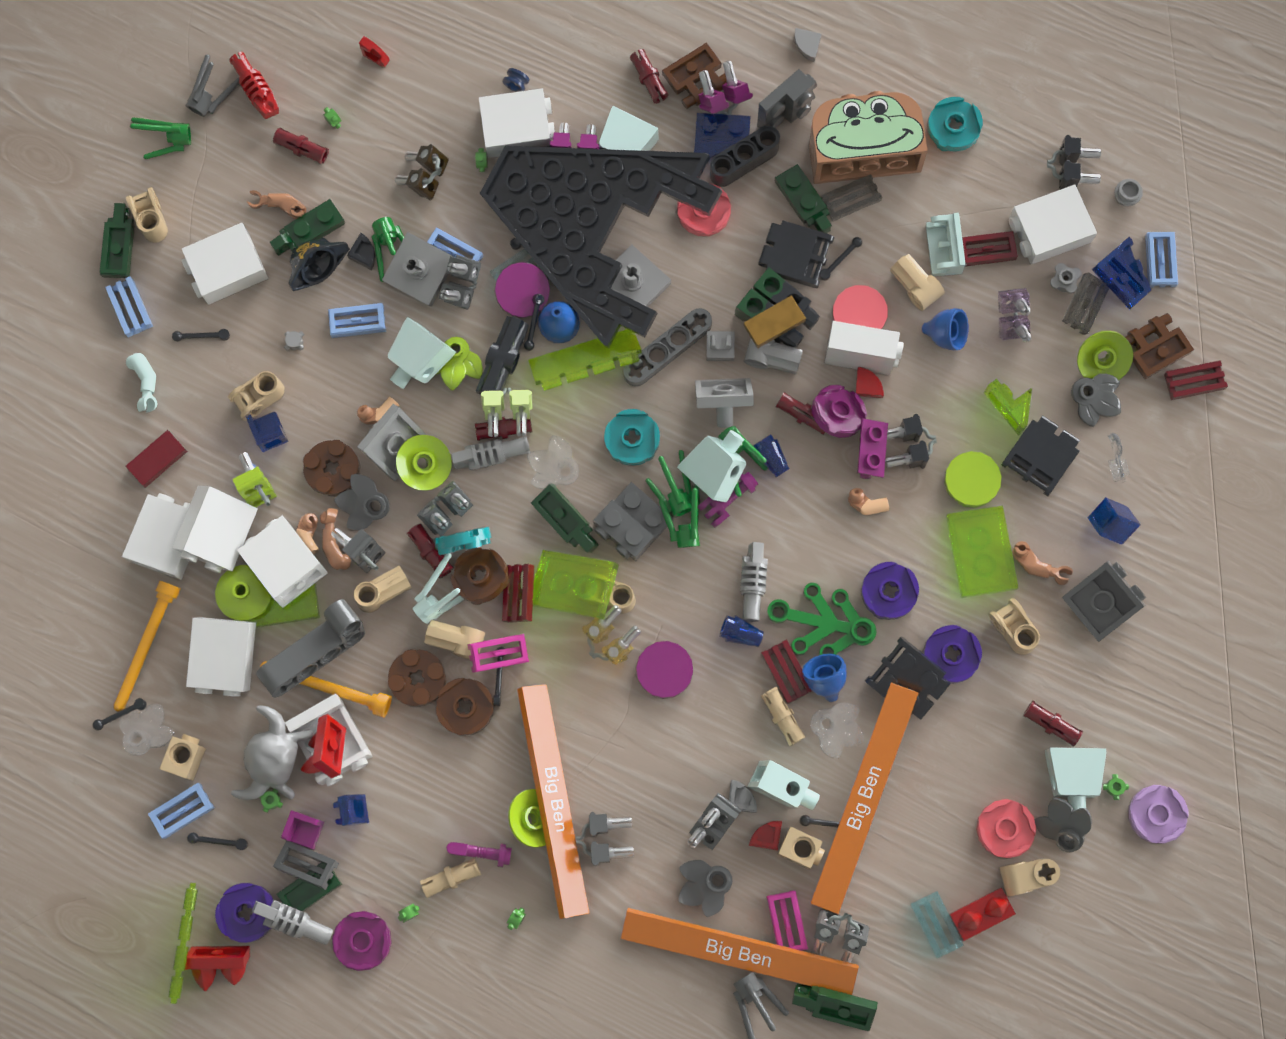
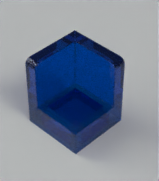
[245,412,289,452]
[1087,497,1141,544]

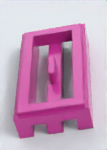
[467,634,529,673]
[766,890,808,951]

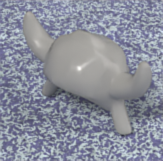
[231,706,313,800]

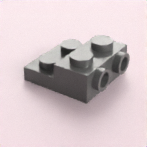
[757,69,817,128]
[593,482,673,561]
[1062,561,1146,642]

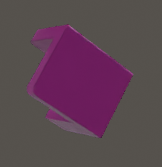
[281,810,324,849]

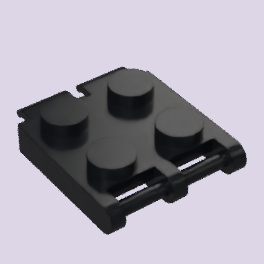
[758,220,835,288]
[1001,415,1080,497]
[865,637,951,720]

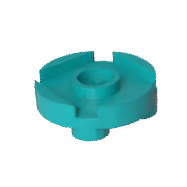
[927,97,983,152]
[604,409,660,466]
[434,526,492,555]

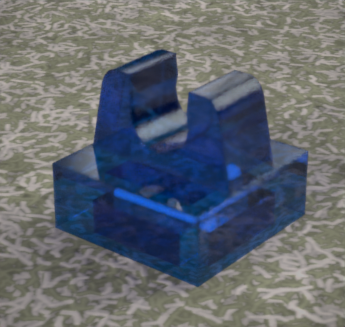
[333,794,369,826]

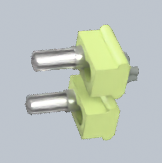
[481,388,533,437]

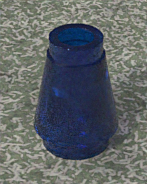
[753,434,790,477]
[719,615,764,647]

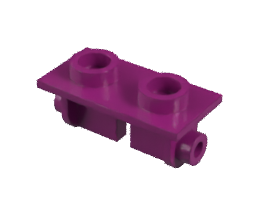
[857,418,888,479]

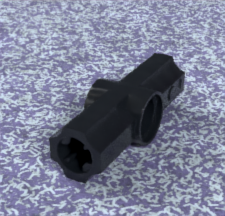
[476,316,529,395]

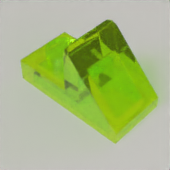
[984,379,1032,436]

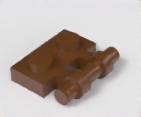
[662,42,727,109]
[1125,313,1194,380]

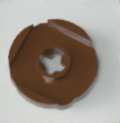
[303,440,360,497]
[451,547,509,605]
[388,649,446,707]
[436,678,494,736]

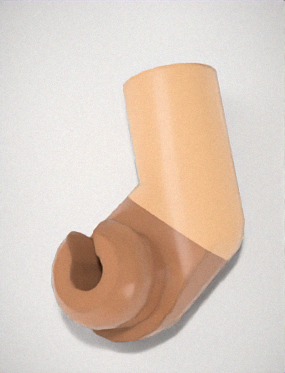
[357,397,400,425]
[848,488,889,515]
[295,513,319,555]

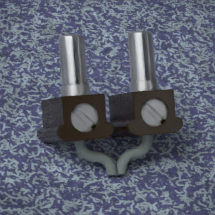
[395,144,449,201]

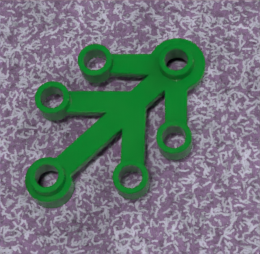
[767,582,877,656]

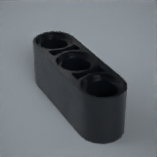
[710,126,780,187]

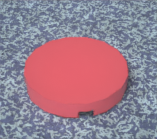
[677,183,731,236]
[833,285,888,329]
[976,799,1036,859]

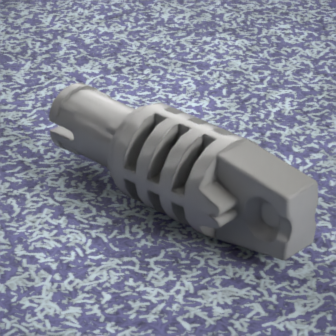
[451,436,530,470]
[740,542,768,622]
[251,900,333,945]

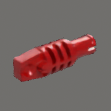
[229,52,279,119]

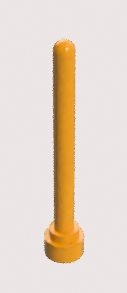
[113,580,181,712]
[260,661,392,718]

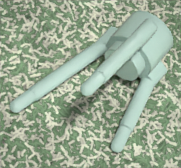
[413,553,464,624]

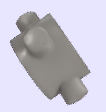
[284,331,304,351]

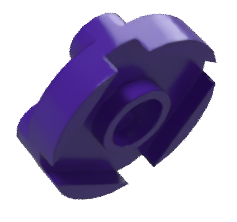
[861,562,919,620]
[923,625,982,684]
[215,883,273,943]

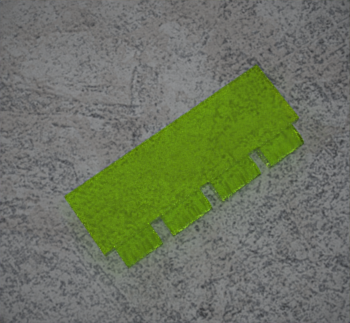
[528,329,642,391]
[168,883,198,1004]

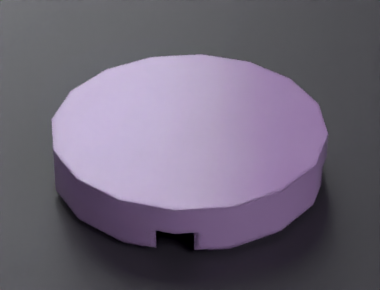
[1128,785,1188,844]

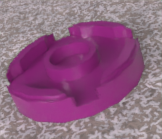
[494,262,550,318]
[812,385,867,438]
[636,641,693,699]
[332,911,392,971]

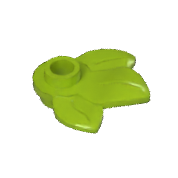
[436,337,483,391]

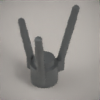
[185,54,239,117]
[733,972,789,1039]

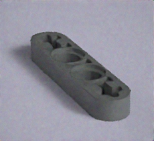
[623,308,712,386]

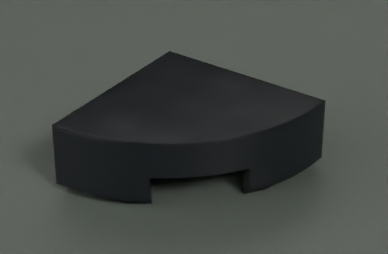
[347,233,375,271]

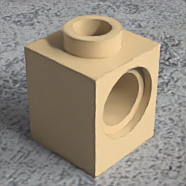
[160,734,206,781]
[777,826,825,869]

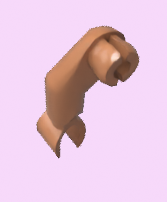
[247,190,306,219]
[320,508,351,570]
[1012,541,1073,585]

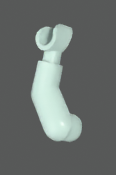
[126,353,157,413]

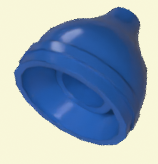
[538,301,580,343]
[922,308,969,351]
[802,654,847,702]

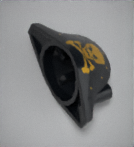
[288,238,350,292]

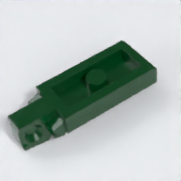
[774,164,832,233]
[270,199,345,256]
[100,203,134,278]
[531,483,599,553]
[792,984,878,1031]

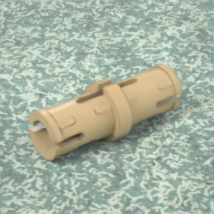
[761,687,805,746]
[420,857,481,898]

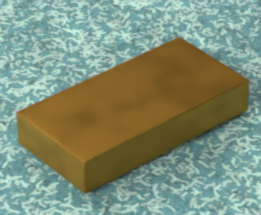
[743,295,806,348]

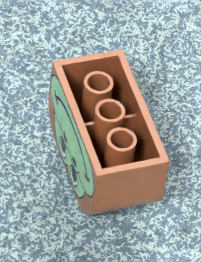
[809,91,928,184]

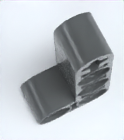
[256,599,365,698]

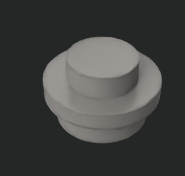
[1114,179,1143,206]

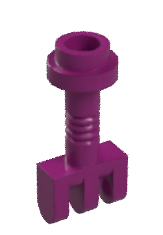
[698,472,759,528]
[446,842,512,867]

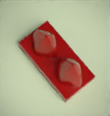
[300,714,346,779]
[948,887,1016,941]
[184,946,250,991]

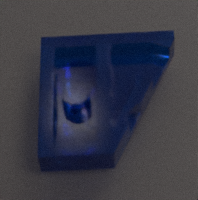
[694,113,751,158]
[1092,237,1151,310]

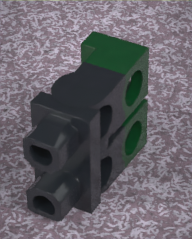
[735,267,820,348]

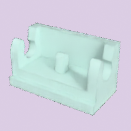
[926,213,966,276]

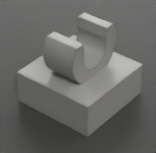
[706,331,735,361]

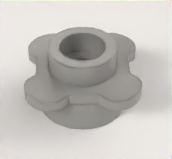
[1050,263,1082,293]

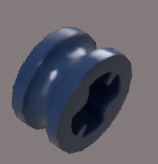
[502,68,530,92]

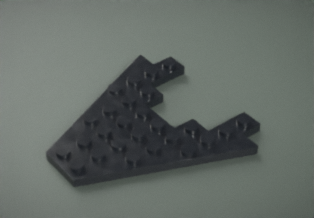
[480,146,722,349]

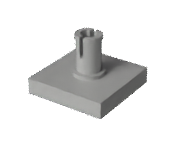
[382,232,454,307]
[611,245,671,307]
[695,378,754,428]
[357,404,426,481]

